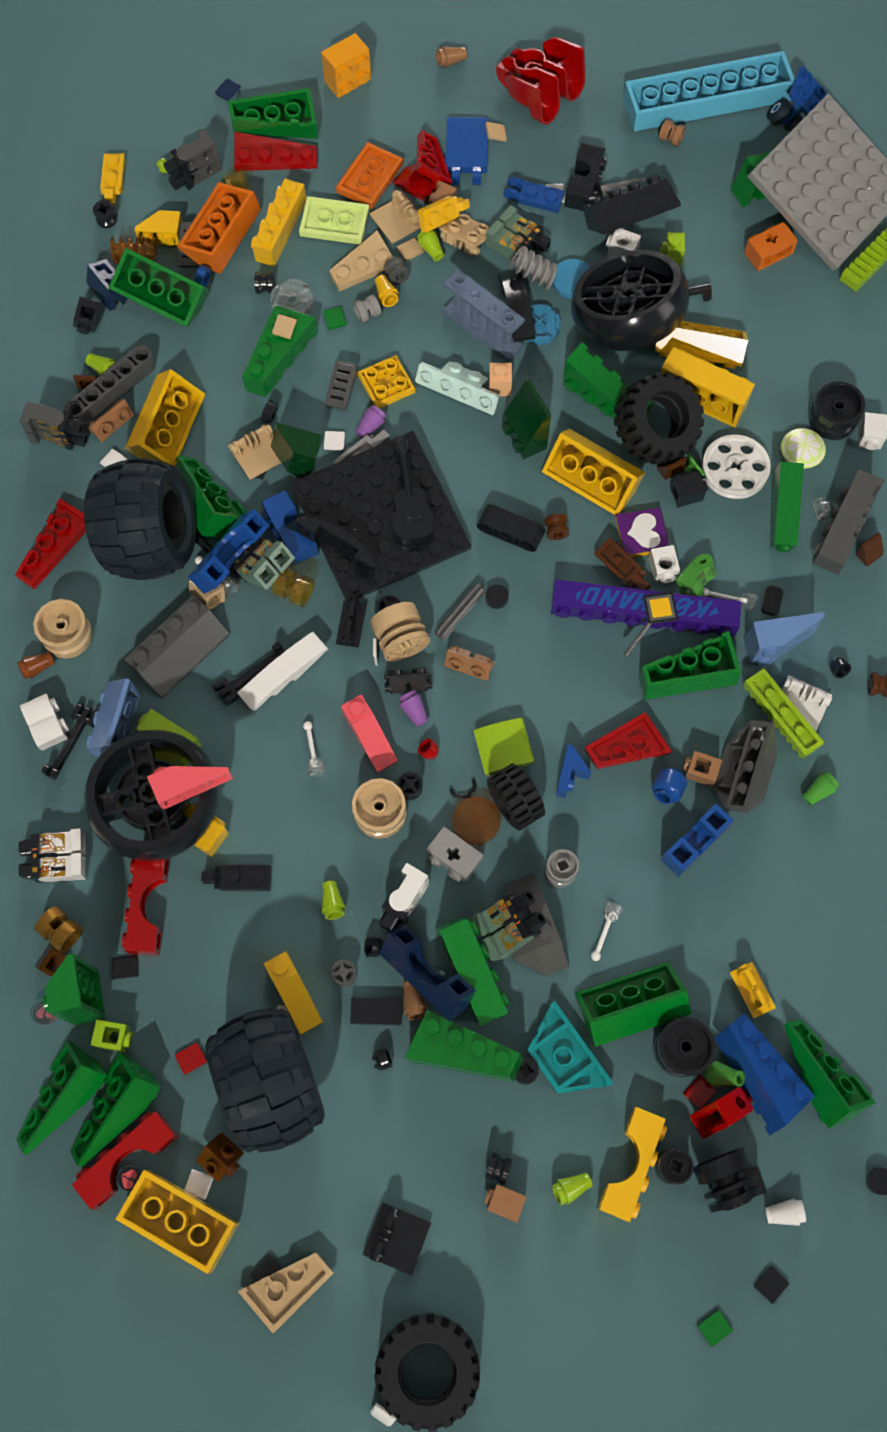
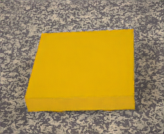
[357,355,416,409]

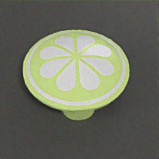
[780,428,826,469]

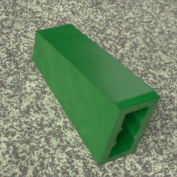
[770,462,804,552]

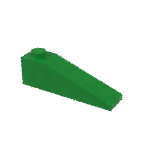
[176,455,246,538]
[784,1019,876,1129]
[16,1040,107,1155]
[70,1052,161,1167]

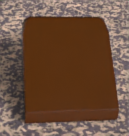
[73,375,99,390]
[657,457,687,480]
[856,533,884,566]
[35,945,66,977]

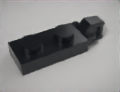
[201,865,272,891]

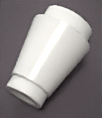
[765,1198,806,1226]

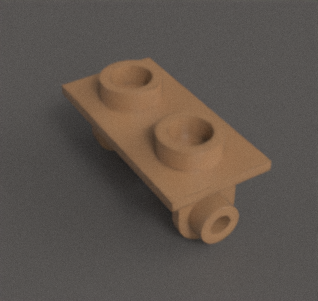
[87,399,134,443]
[444,646,495,681]

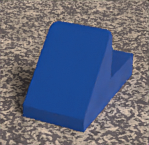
[556,744,591,798]

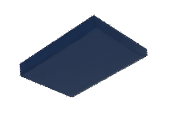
[215,79,241,101]

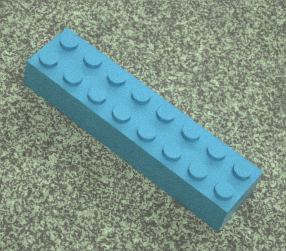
[623,51,794,132]

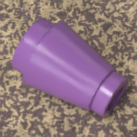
[355,405,386,438]
[399,690,429,727]

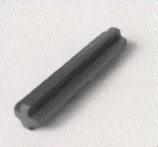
[435,583,485,640]

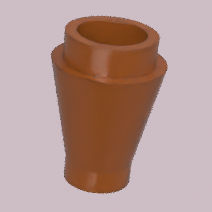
[17,651,55,679]

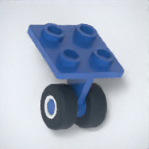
[767,66,827,131]

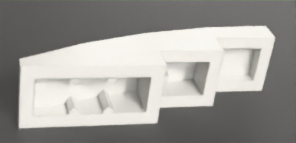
[238,631,328,711]

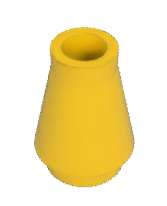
[375,275,399,307]

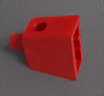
[689,1087,753,1139]

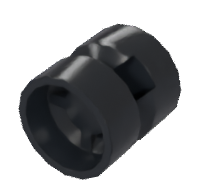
[654,1148,694,1185]

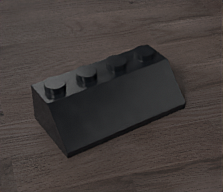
[582,174,681,235]

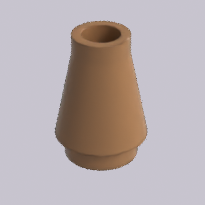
[436,46,467,68]
[402,981,428,1020]

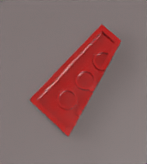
[234,132,317,171]
[15,498,86,590]

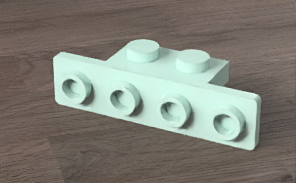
[415,361,500,415]

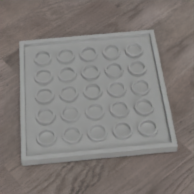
[747,93,887,271]

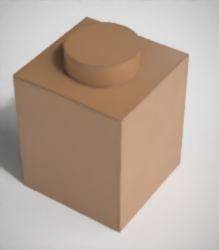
[484,1184,526,1223]

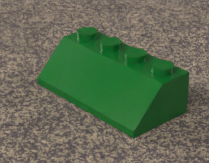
[108,248,209,327]
[43,954,106,1025]
[575,961,691,1047]

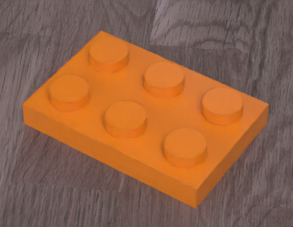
[336,142,403,209]

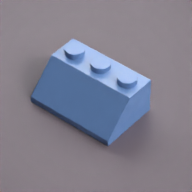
[87,679,140,757]

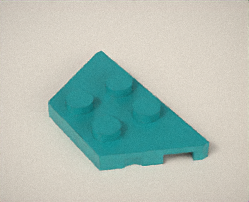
[527,1001,613,1094]

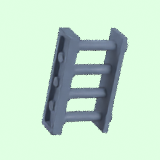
[443,269,525,363]

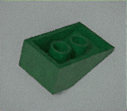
[501,379,551,460]

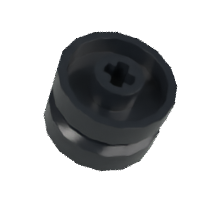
[808,381,866,440]
[653,1017,716,1078]

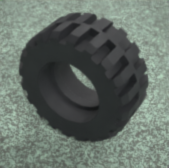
[614,373,704,464]
[374,1313,480,1432]

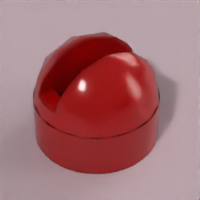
[418,738,439,759]

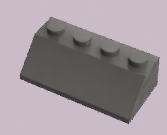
[124,595,230,698]

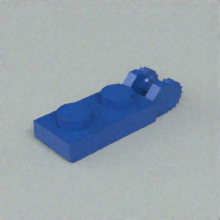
[503,177,565,213]

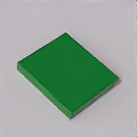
[323,306,346,330]
[697,1309,733,1347]

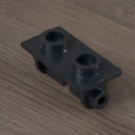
[336,597,367,648]
[384,668,432,694]

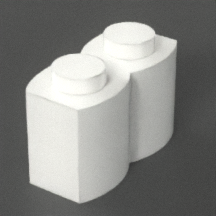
[20,694,69,751]

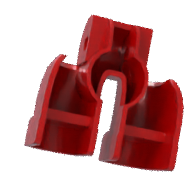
[496,37,586,125]

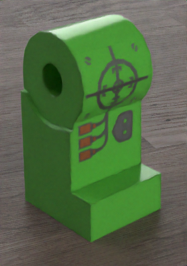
[676,554,717,597]

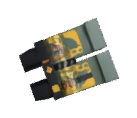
[486,205,551,260]
[231,537,295,591]
[471,890,547,961]

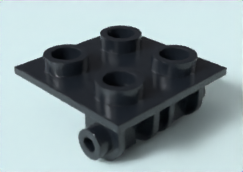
[363,1202,431,1275]

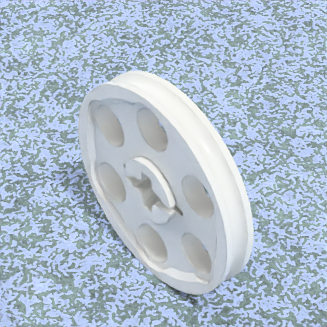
[701,435,771,499]

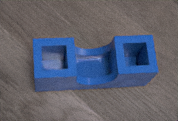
[261,490,319,566]
[661,804,734,877]

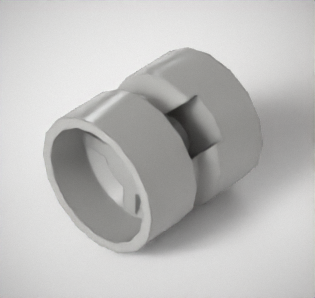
[545,849,579,888]

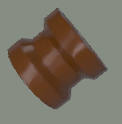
[545,514,569,540]
[867,672,887,698]

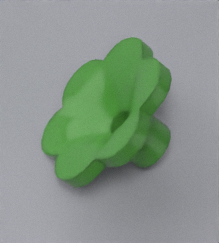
[683,452,705,477]

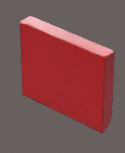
[174,1043,207,1075]
[683,1075,717,1109]

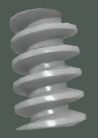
[509,246,557,290]

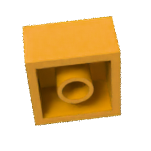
[321,33,371,98]

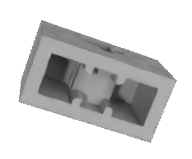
[426,827,484,883]

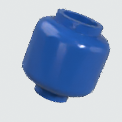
[652,768,687,804]

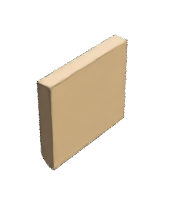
[485,122,507,142]
[397,237,424,262]
[272,314,297,340]

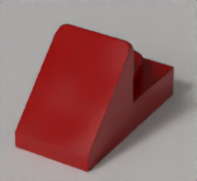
[393,164,436,203]

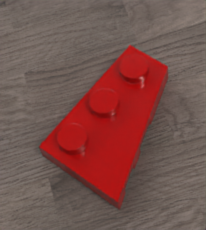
[416,130,452,185]
[584,712,672,769]

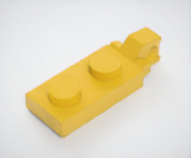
[100,154,126,206]
[418,196,470,233]

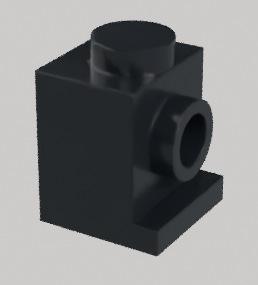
[73,296,101,334]

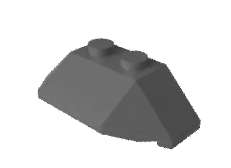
[713,720,777,813]
[502,874,569,976]

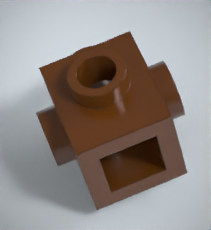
[196,1132,244,1183]

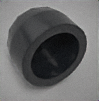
[830,658,851,678]
[364,937,384,957]
[372,1048,393,1071]

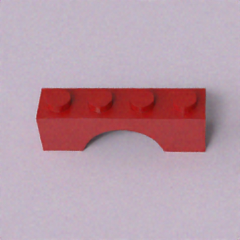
[122,858,170,956]
[72,1111,179,1210]

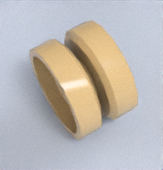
[33,599,93,659]
[352,778,407,839]

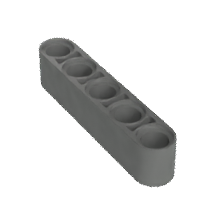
[64,345,155,427]

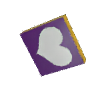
[615,508,669,557]

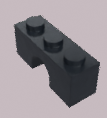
[564,143,608,211]

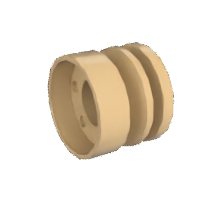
[370,602,430,661]

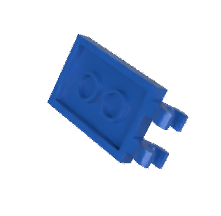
[446,117,488,185]

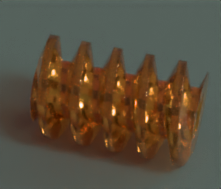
[110,236,157,265]

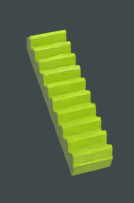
[839,228,887,292]
[743,668,824,759]

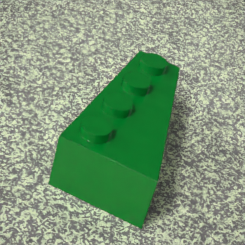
[228,88,318,139]
[405,1010,524,1082]

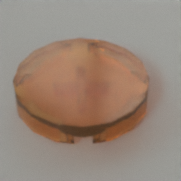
[452,797,501,846]

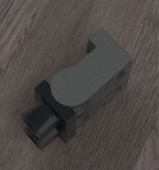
[163,129,223,190]
[19,402,89,450]

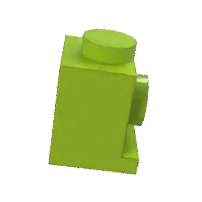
[660,232,685,267]
[90,1020,134,1052]

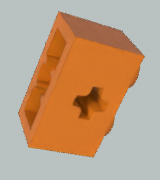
[744,222,798,271]

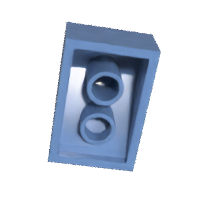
[744,612,825,667]

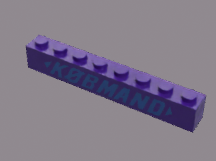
[551,579,742,636]

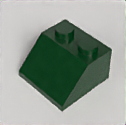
[270,422,321,478]

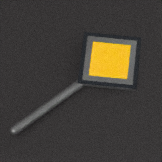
[624,592,678,657]

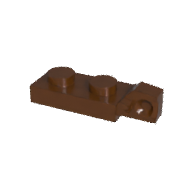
[594,537,651,590]

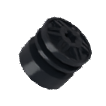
[693,1147,762,1213]

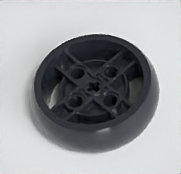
[571,250,690,351]
[84,730,219,861]

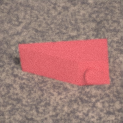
[341,694,398,773]
[147,766,233,810]

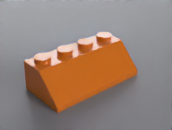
[177,182,261,274]

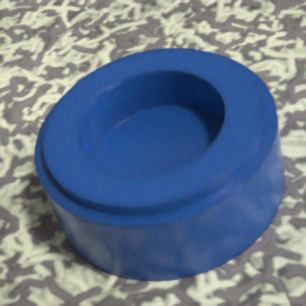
[194,265,211,287]

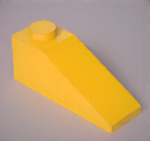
[263,951,323,1035]

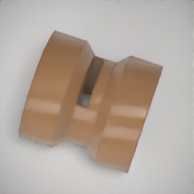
[658,118,686,147]

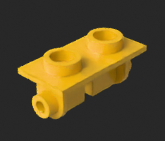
[729,962,776,1019]

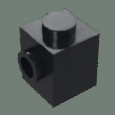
[670,471,708,508]

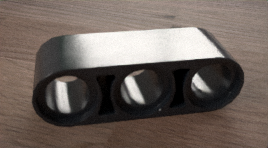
[476,504,546,552]

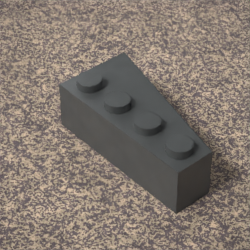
[813,469,885,575]

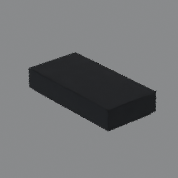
[350,998,402,1026]

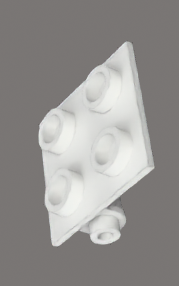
[782,675,832,731]

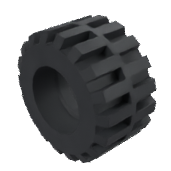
[487,763,545,831]

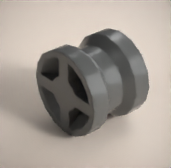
[383,257,410,285]
[331,959,357,987]

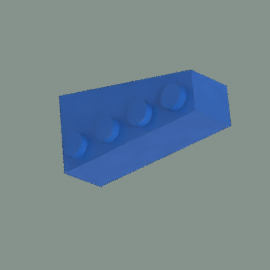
[714,1013,815,1136]

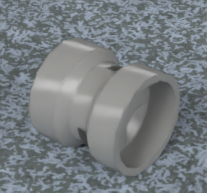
[353,294,382,323]

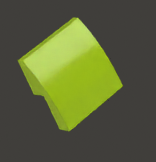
[473,718,535,776]

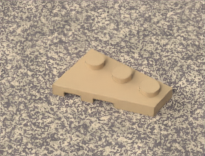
[329,231,393,292]
[238,1252,334,1333]

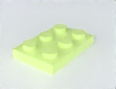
[299,196,370,245]

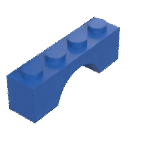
[188,509,270,594]

